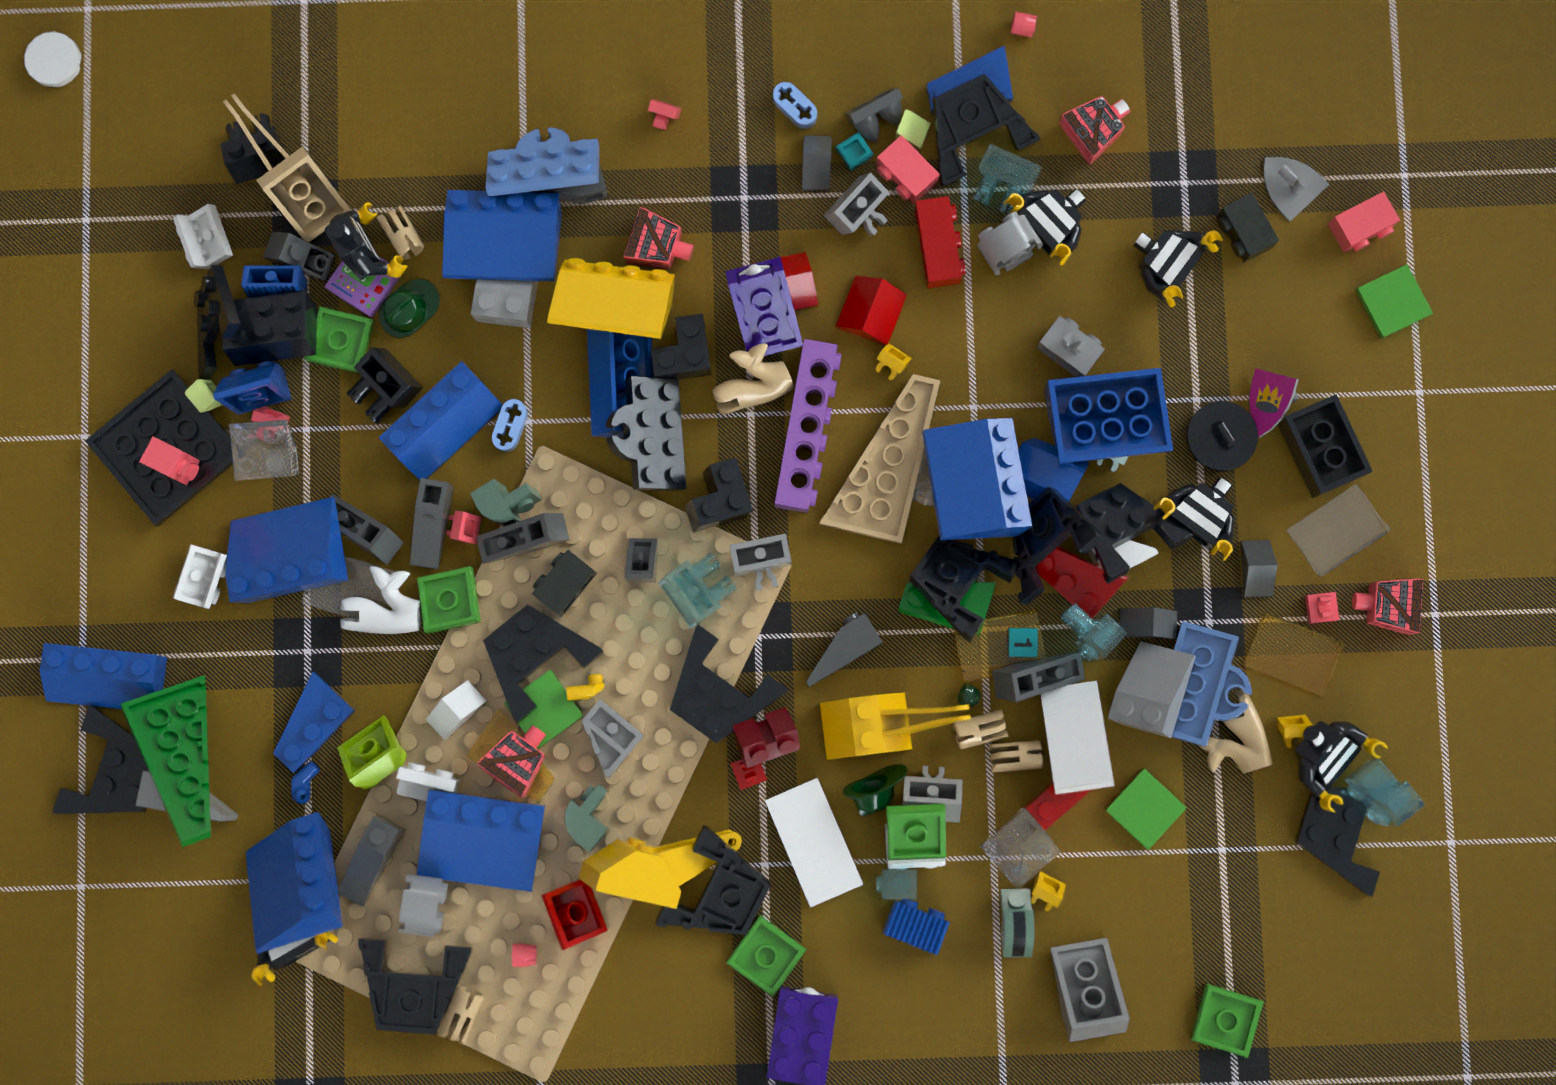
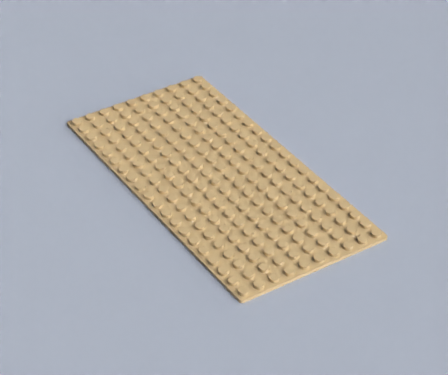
[296,446,791,1082]

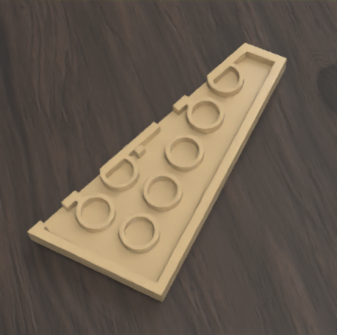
[819,374,940,544]

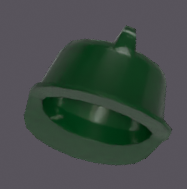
[379,279,440,338]
[842,764,908,816]

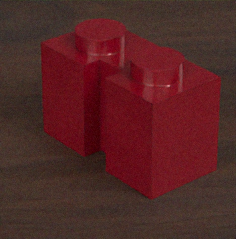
[732,707,801,768]

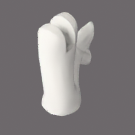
[340,566,421,634]

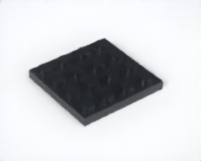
[85,369,245,526]

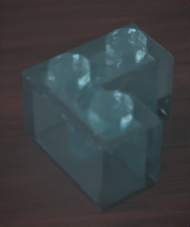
[1345,758,1425,827]

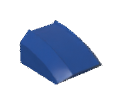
[1018,438,1089,501]

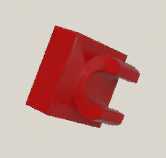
[730,759,767,790]

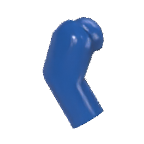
[291,761,320,804]

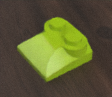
[337,715,407,789]

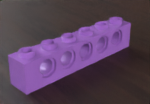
[775,339,842,513]

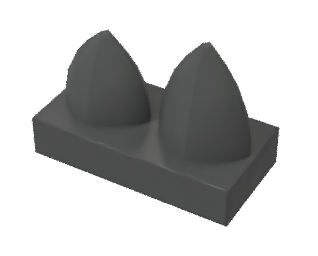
[844,88,903,143]

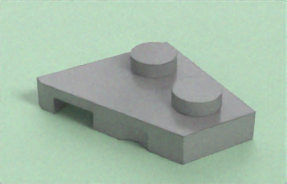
[581,699,644,778]

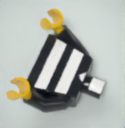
[1003,189,1085,265]
[324,202,408,280]
[1133,230,1223,307]
[1153,477,1235,561]
[1295,721,1387,812]
[252,931,338,986]

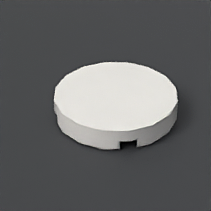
[24,32,82,87]

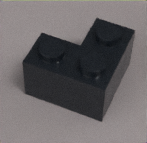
[651,314,711,380]
[685,458,753,533]

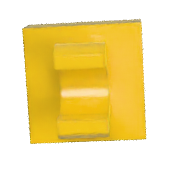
[876,343,912,380]
[1277,715,1313,748]
[1031,871,1066,911]

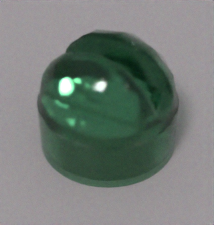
[957,683,981,707]

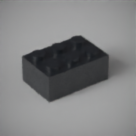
[222,290,317,366]
[1278,394,1373,499]

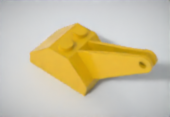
[820,692,971,760]
[578,829,742,909]

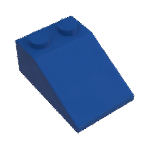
[213,361,292,415]

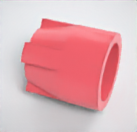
[1010,11,1037,37]
[512,943,537,967]

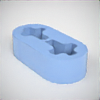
[773,82,817,129]
[492,399,528,452]

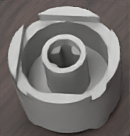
[977,211,1043,275]
[398,874,448,937]

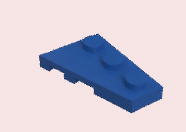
[927,46,1013,113]
[273,672,355,773]

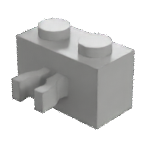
[823,172,890,236]
[1037,316,1105,377]
[729,534,791,592]
[903,766,962,823]

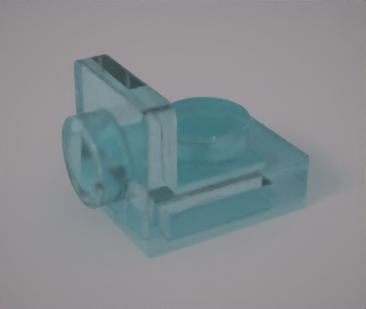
[876,869,917,899]

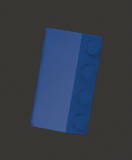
[587,329,654,438]
[379,361,503,480]
[40,643,167,709]

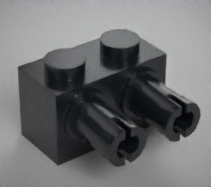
[220,113,286,185]
[347,347,423,424]

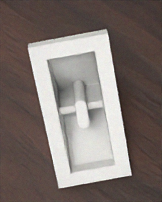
[426,680,487,740]

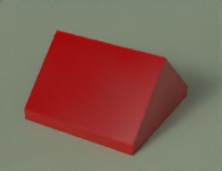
[753,252,818,311]
[836,275,907,346]
[541,879,608,951]

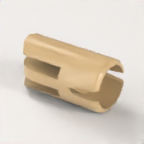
[377,205,424,260]
[953,710,1008,749]
[989,740,1043,773]
[438,986,484,1045]

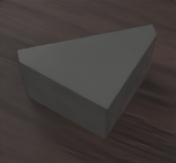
[802,136,832,191]
[624,538,657,583]
[1240,540,1278,597]
[1119,607,1177,640]

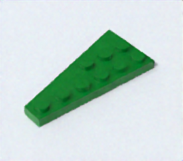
[121,675,211,847]

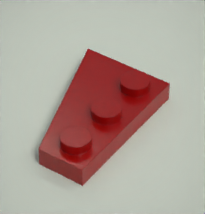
[1036,546,1128,621]

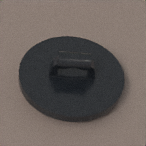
[1187,401,1258,471]

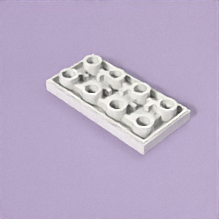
[1041,681,1114,794]
[765,778,863,908]

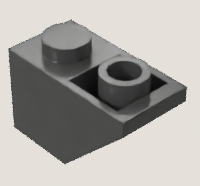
[263,232,335,281]

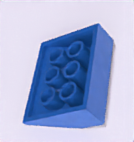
[442,190,562,281]
[1044,368,1173,464]
[922,418,1032,540]
[225,497,348,603]
[417,789,545,892]
[246,812,343,953]

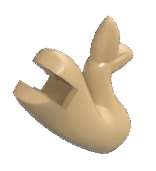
[712,343,794,415]
[1198,690,1273,774]

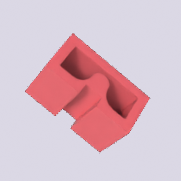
[876,135,940,204]
[1328,192,1400,252]
[139,437,200,485]

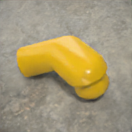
[566,674,605,701]

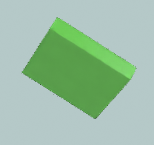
[1355,265,1433,339]
[305,306,375,374]
[417,566,481,634]
[504,670,584,749]
[1105,768,1187,850]
[887,804,946,860]
[726,915,807,997]
[1190,983,1264,1058]

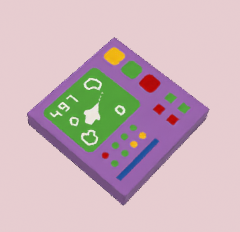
[325,258,402,318]

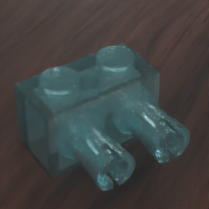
[972,144,1043,214]
[659,553,737,629]
[1060,603,1128,661]

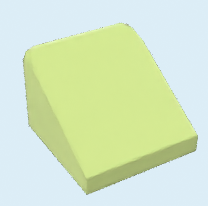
[895,109,931,149]
[185,379,222,413]

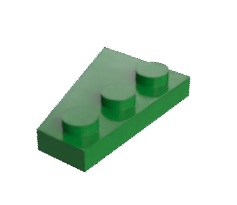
[898,582,996,637]

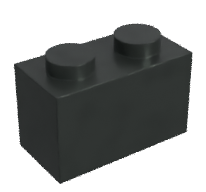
[1217,192,1279,263]
[532,550,597,618]

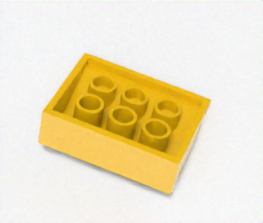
[547,258,675,339]

